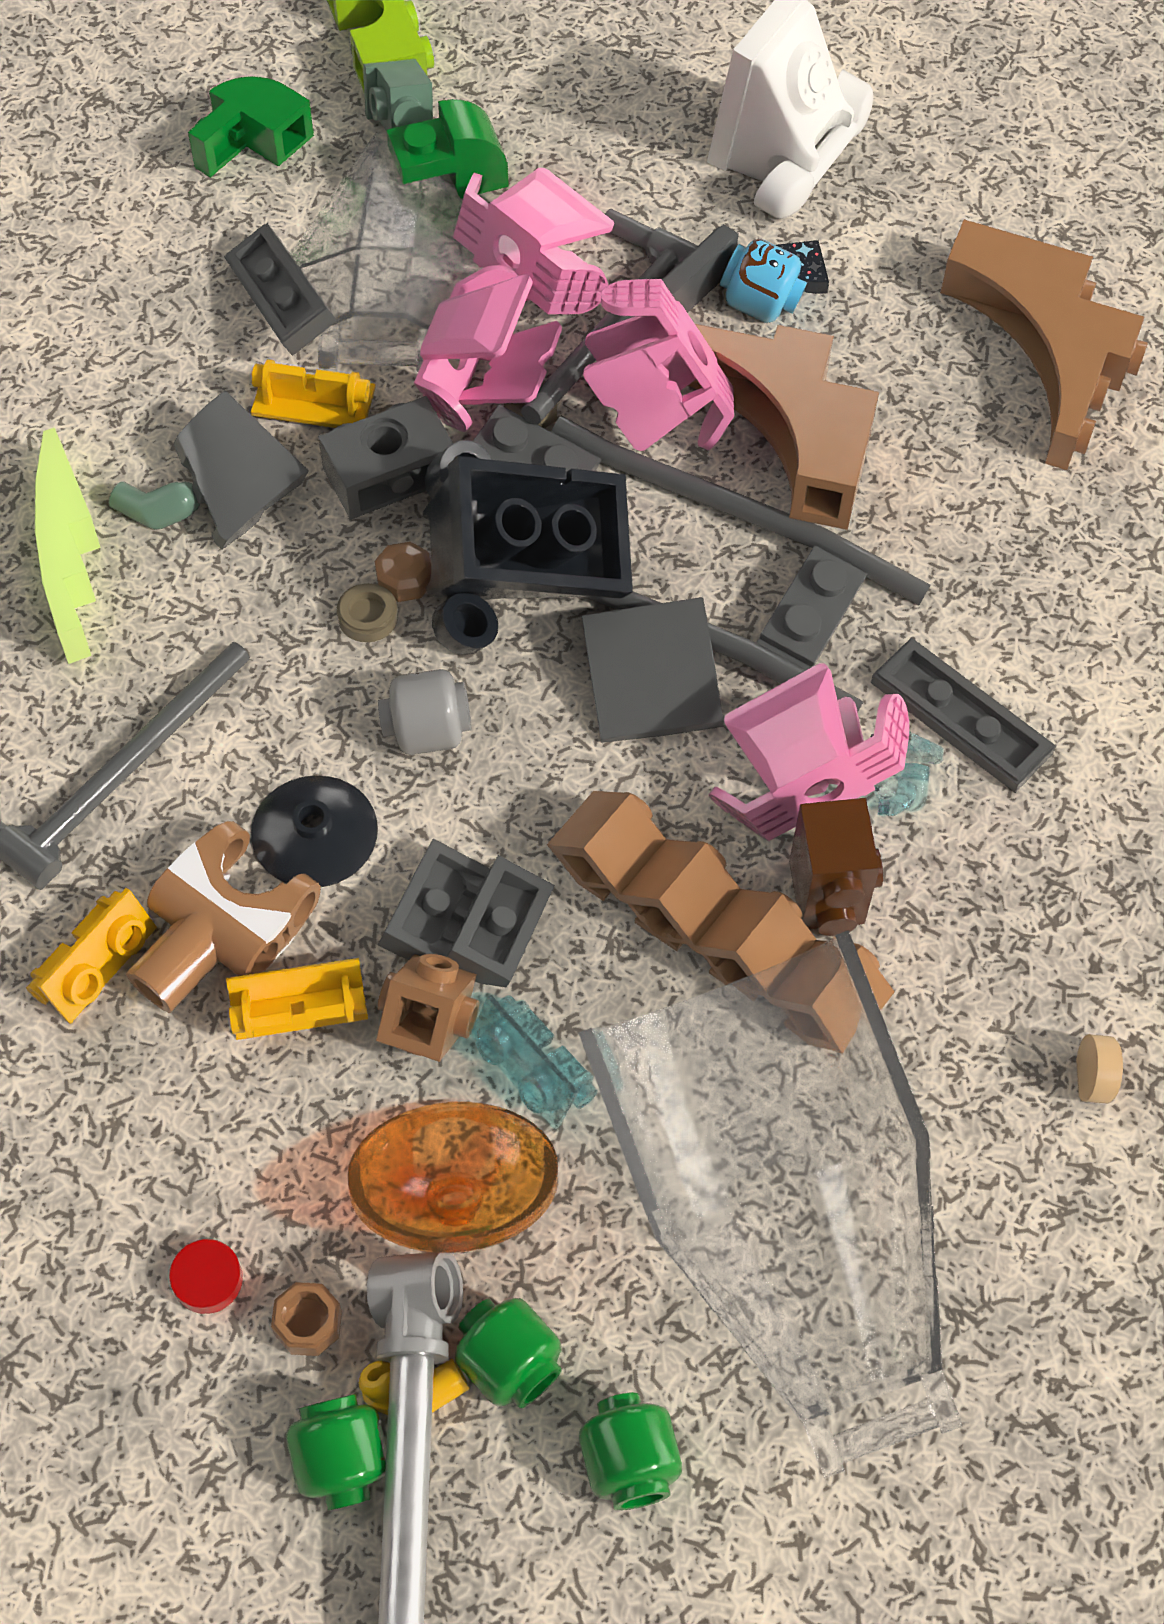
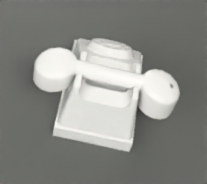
[707,0,873,219]

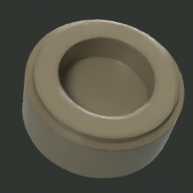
[337,583,398,642]

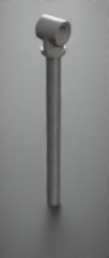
[367,1251,463,1624]

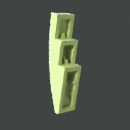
[35,427,101,664]

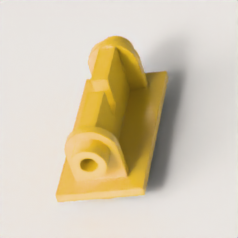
[251,359,376,428]
[26,888,157,1024]
[226,958,368,1040]

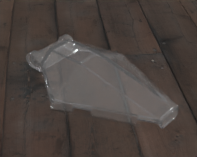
[290,132,483,373]

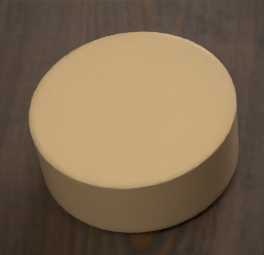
[1076,1034,1123,1104]

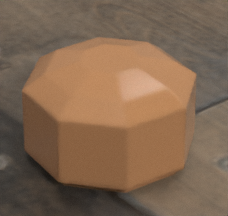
[374,542,431,602]
[271,1282,342,1356]

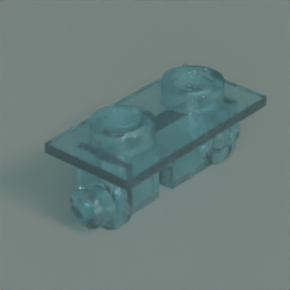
[470,995,598,1130]

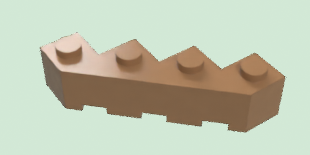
[547,791,895,1051]

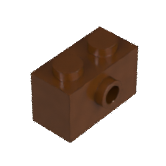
[789,798,883,936]

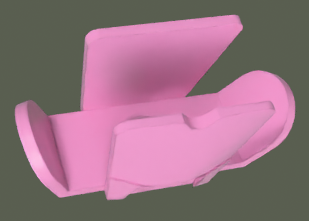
[453,168,614,314]
[414,265,562,432]
[583,279,734,451]
[709,663,909,841]

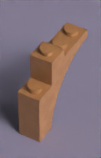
[940,219,1148,470]
[687,323,879,530]

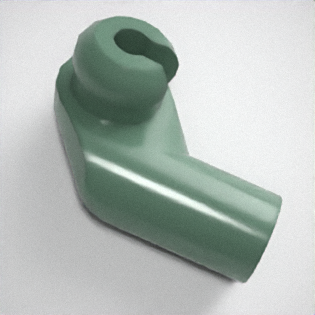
[109,481,200,530]

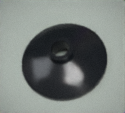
[251,775,378,887]

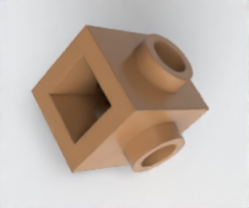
[376,954,480,1062]

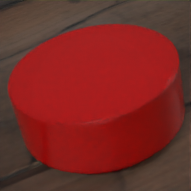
[169,1239,243,1314]

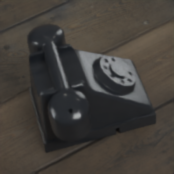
[423,440,633,655]

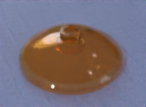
[347,1102,558,1254]

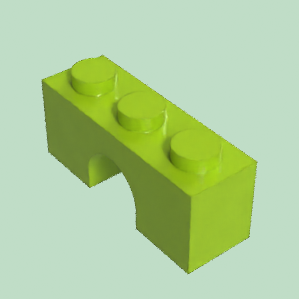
[327,0,434,92]

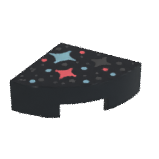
[776,240,829,294]

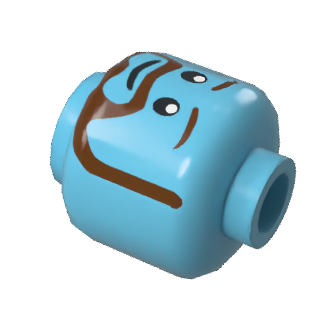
[720,238,807,323]

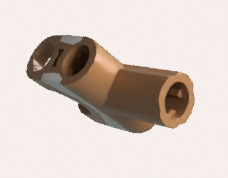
[126,821,321,1013]

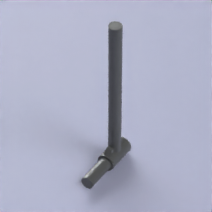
[521,209,698,425]
[0,642,250,890]

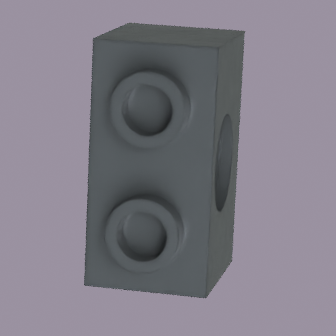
[318,396,453,520]

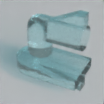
[870,731,944,817]

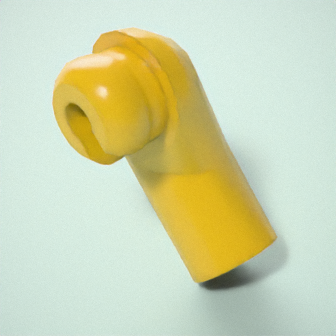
[358,1358,470,1415]

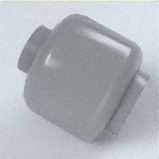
[378,669,472,755]

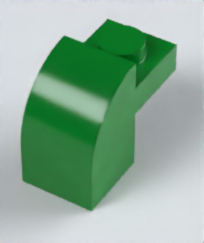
[188,76,314,178]
[386,99,509,199]

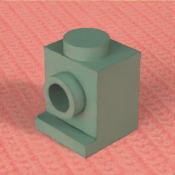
[363,59,433,132]

